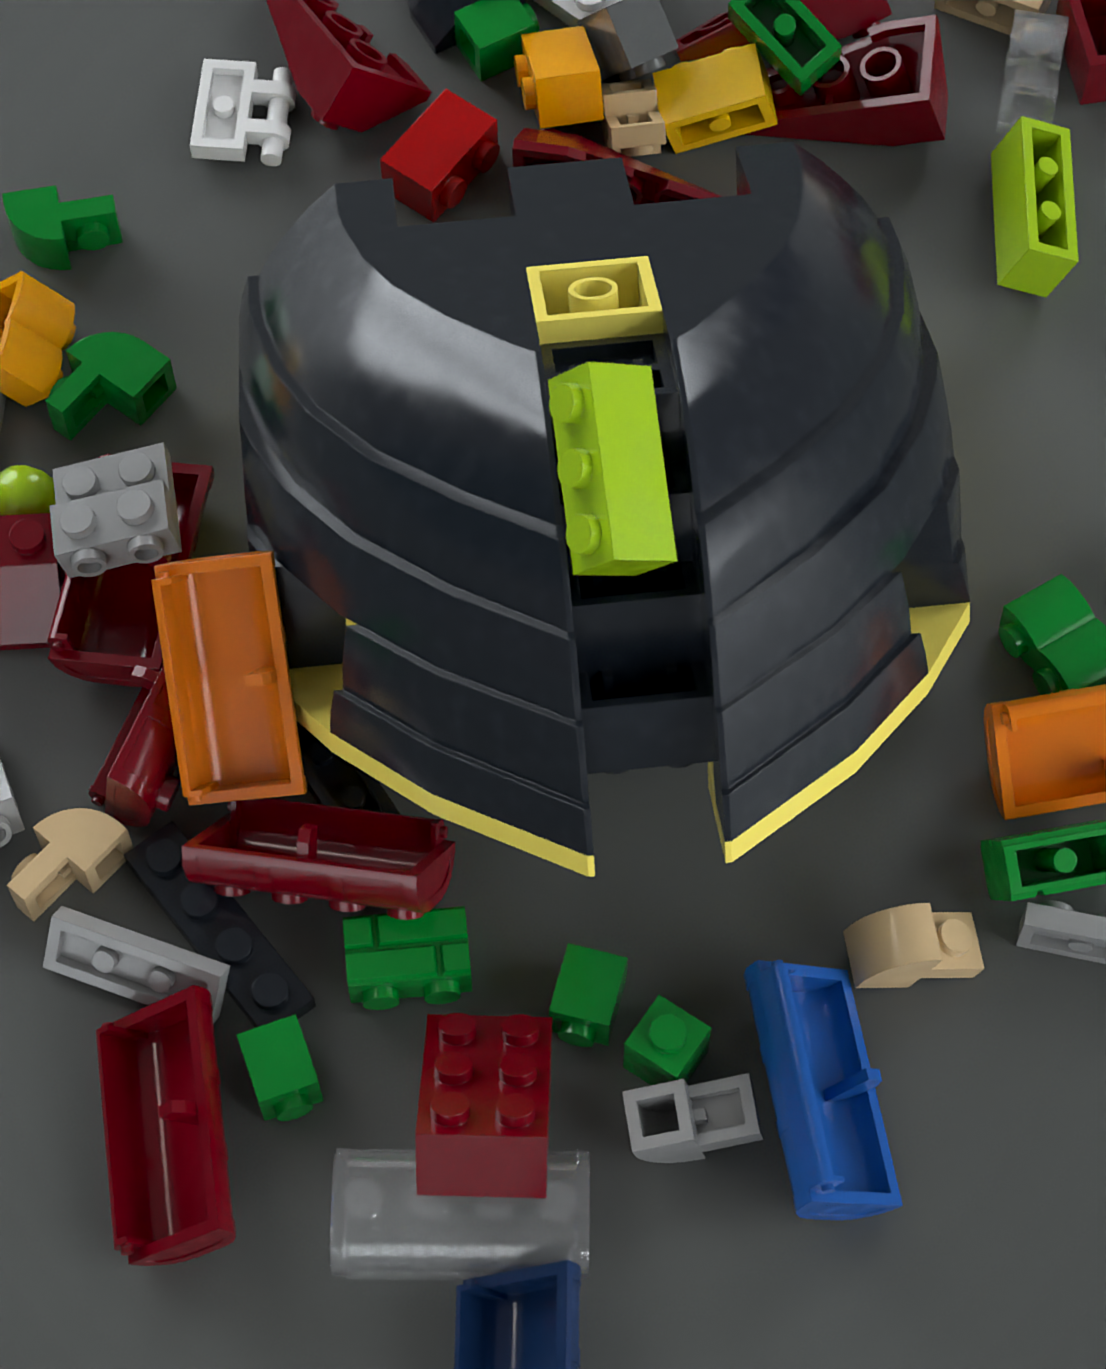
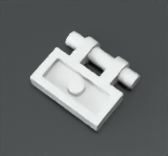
[190,59,297,167]

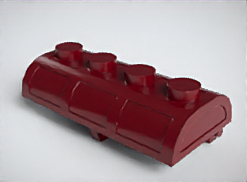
[47,454,214,687]
[88,665,181,827]
[182,798,456,920]
[96,985,236,1266]

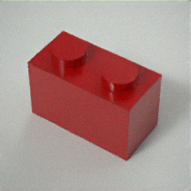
[380,89,500,223]

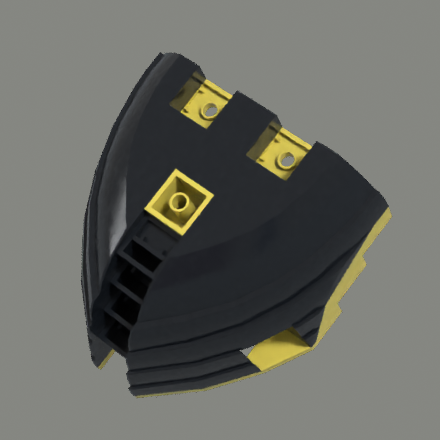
[239,142,970,877]

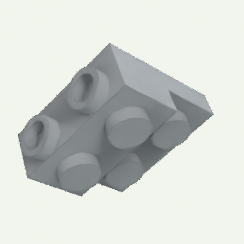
[49,442,182,579]

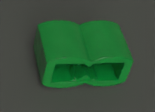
[998,574,1106,695]

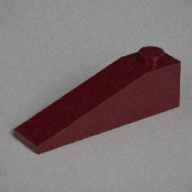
[512,128,723,205]

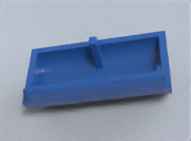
[743,960,903,1220]

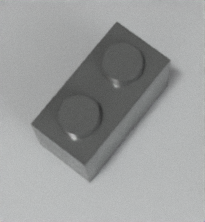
[577,0,679,82]

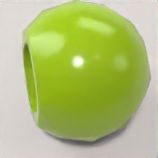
[0,465,56,516]

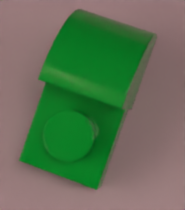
[2,185,123,270]

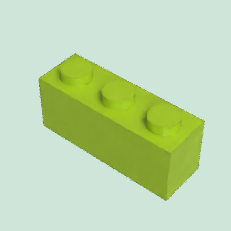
[991,116,1079,298]
[548,362,677,576]

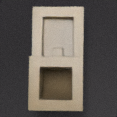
[601,79,667,157]
[7,808,134,922]
[843,903,985,988]

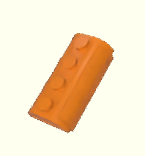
[151,550,308,806]
[984,684,1106,820]

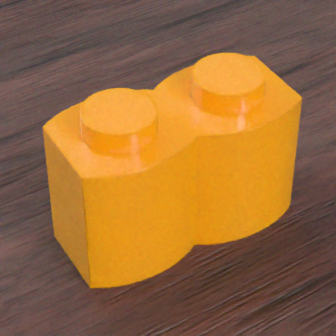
[0,271,76,407]

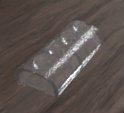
[330,1148,590,1281]

